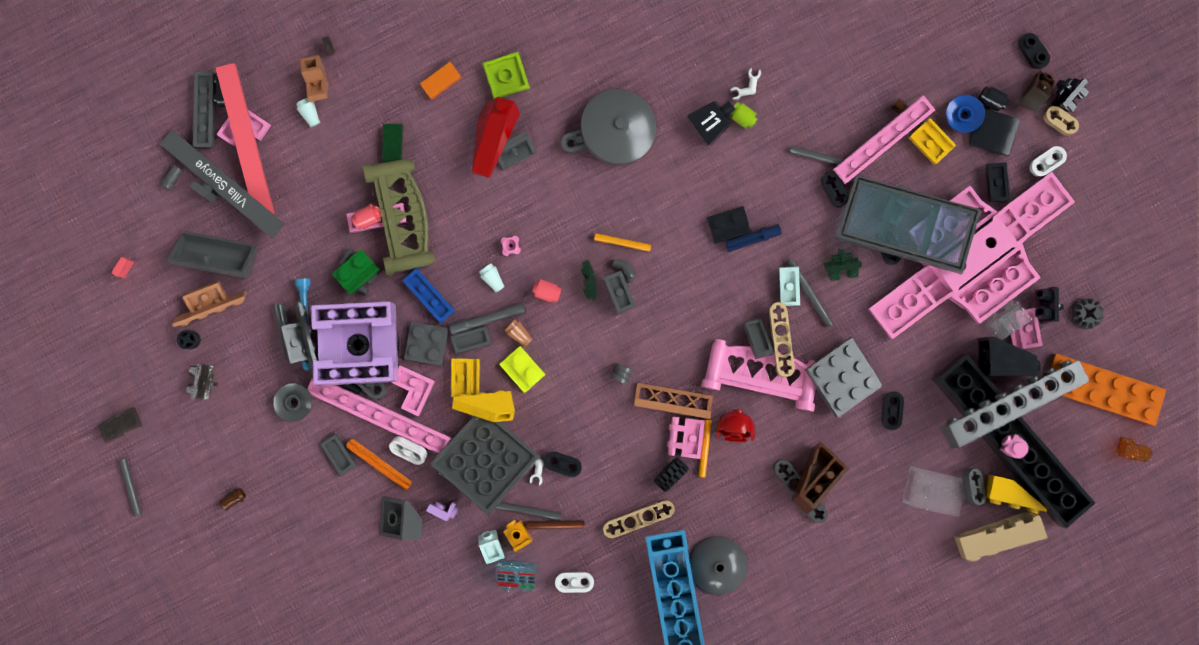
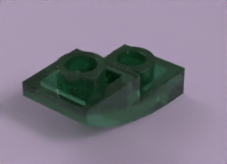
[580,260,597,302]

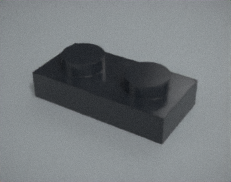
[986,162,1010,202]

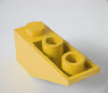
[452,390,515,422]
[985,474,1047,514]

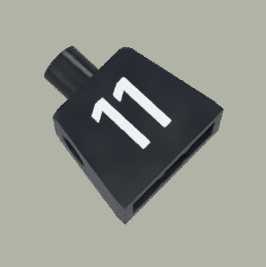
[687,100,736,145]

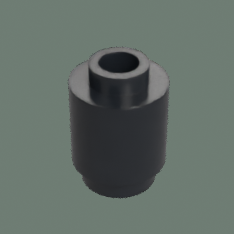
[978,86,1009,112]

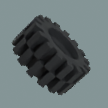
[653,457,689,492]

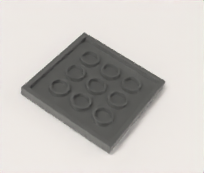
[430,416,540,516]

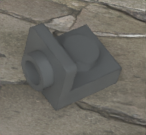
[190,181,220,203]

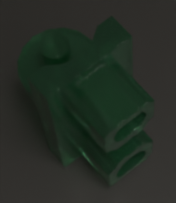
[823,248,862,281]

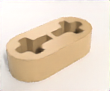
[1043,106,1079,136]

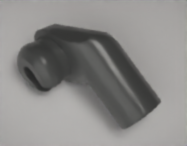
[612,258,636,283]

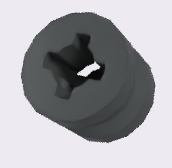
[610,363,633,385]

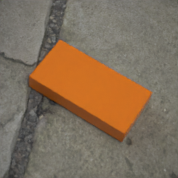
[420,62,462,100]

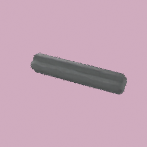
[273,303,289,360]

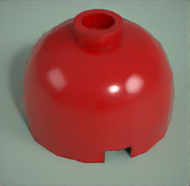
[716,409,755,443]

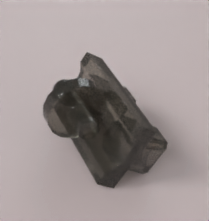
[186,364,218,400]

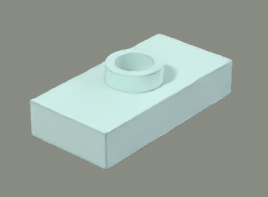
[779,266,800,306]

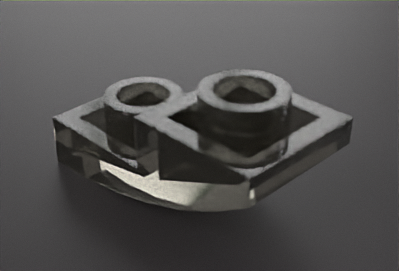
[97,407,143,443]

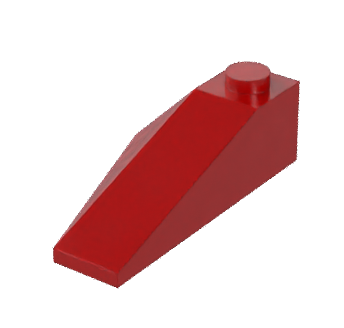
[472,97,520,178]

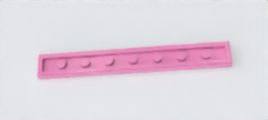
[307,378,452,454]

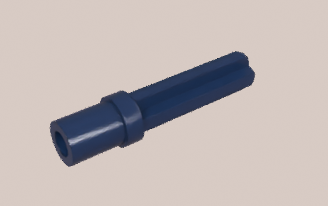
[725,224,782,252]

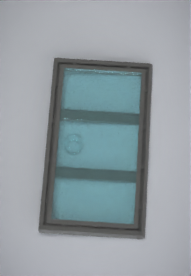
[836,175,981,275]

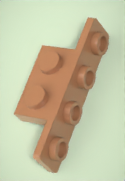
[172,280,247,327]

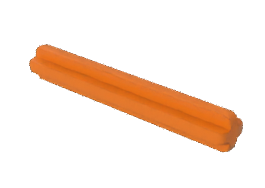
[346,439,412,490]

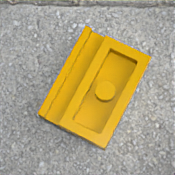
[909,118,956,165]
[451,359,480,397]

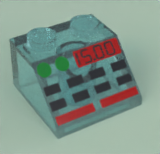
[496,560,538,592]

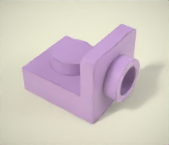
[426,501,458,521]

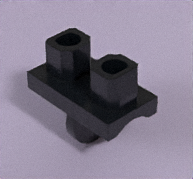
[1051,78,1089,112]
[1035,287,1064,324]

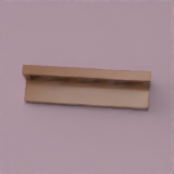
[634,383,713,419]

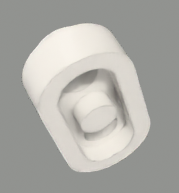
[1029,146,1067,177]
[389,436,427,465]
[555,572,594,593]

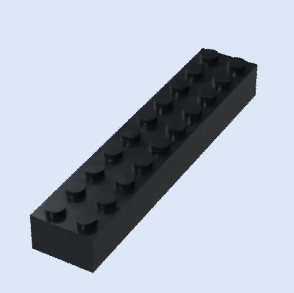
[932,354,1096,529]

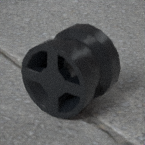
[177,330,201,350]

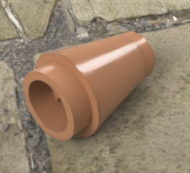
[504,319,533,347]

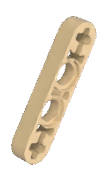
[769,302,795,377]
[603,500,675,538]

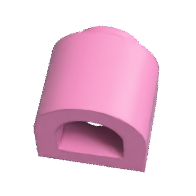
[1000,434,1028,458]

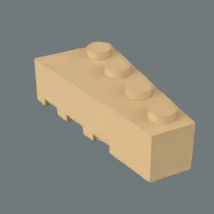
[954,511,1048,562]

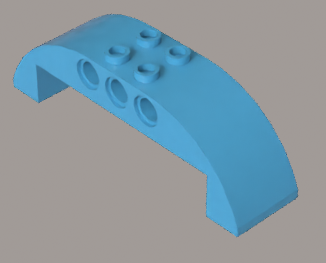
[646,529,705,645]

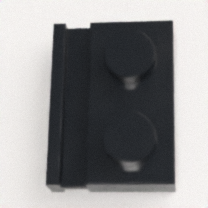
[707,206,752,244]

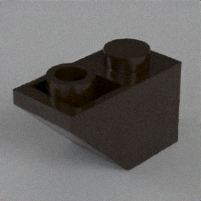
[1019,70,1055,113]

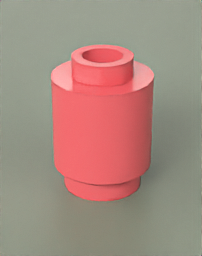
[351,204,382,230]
[532,279,562,303]

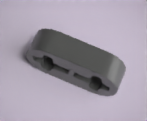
[962,469,986,505]

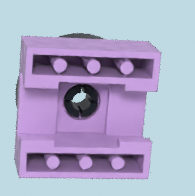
[311,302,400,386]

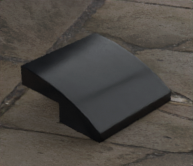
[970,109,1020,157]

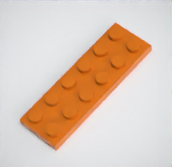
[1045,353,1167,426]

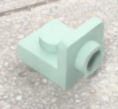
[478,530,505,564]

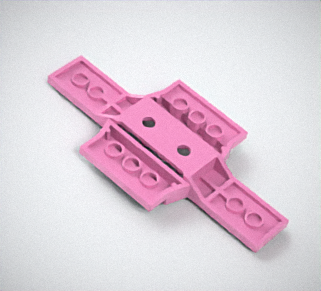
[868,172,1075,339]

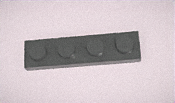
[193,71,215,148]

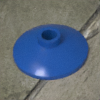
[946,95,985,133]

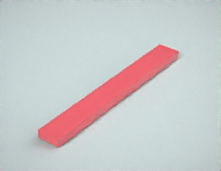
[216,63,275,214]

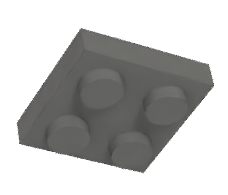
[404,322,449,366]

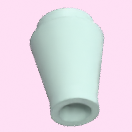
[296,98,321,127]
[479,263,505,293]

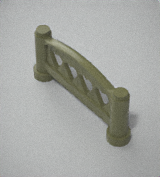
[362,158,435,276]

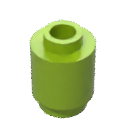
[730,102,758,129]

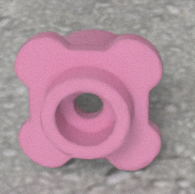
[501,236,521,256]

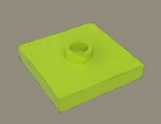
[482,52,530,99]

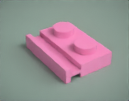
[1006,308,1043,349]

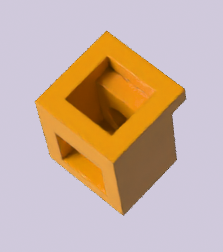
[503,520,533,552]

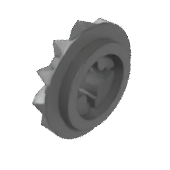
[1072,298,1104,329]

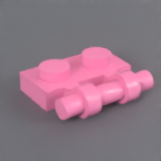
[666,416,705,459]

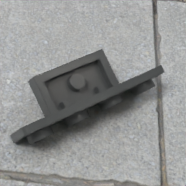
[279,301,317,379]

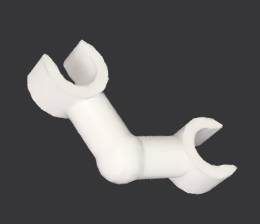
[730,68,761,101]
[530,459,544,486]

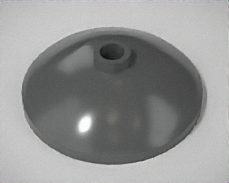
[690,536,748,595]

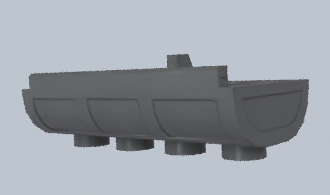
[167,231,257,279]

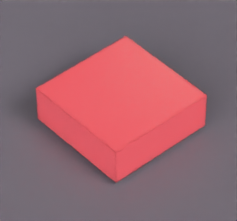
[112,257,134,278]

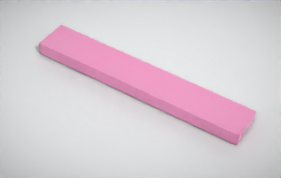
[832,95,935,184]

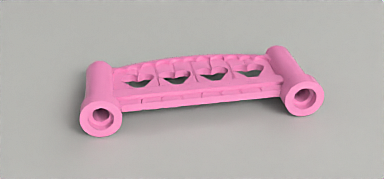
[701,339,816,412]

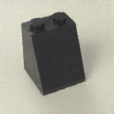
[978,337,1040,376]

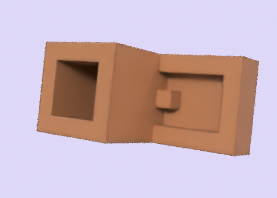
[300,55,329,102]

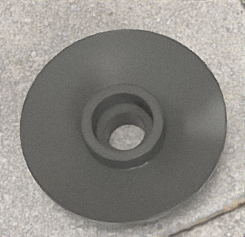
[273,383,312,422]

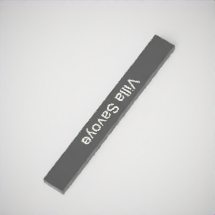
[160,130,285,239]

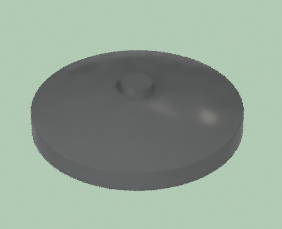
[580,89,656,165]

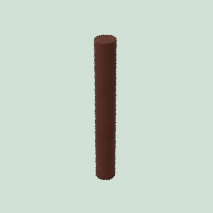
[527,521,585,529]

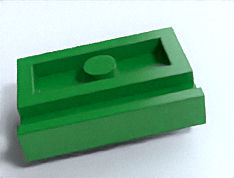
[332,249,380,295]

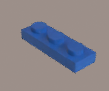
[402,268,455,324]

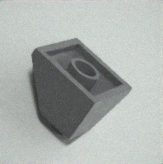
[379,496,423,540]

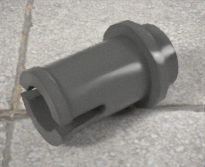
[161,165,183,190]

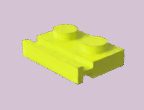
[499,346,545,393]

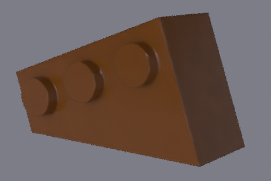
[792,441,850,514]

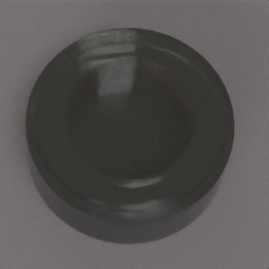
[322,36,335,56]

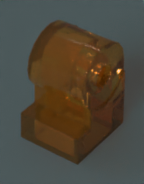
[1116,437,1152,462]

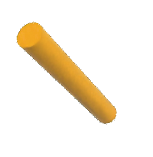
[594,233,651,252]
[698,419,712,477]

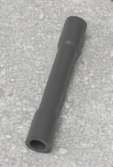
[449,303,526,335]

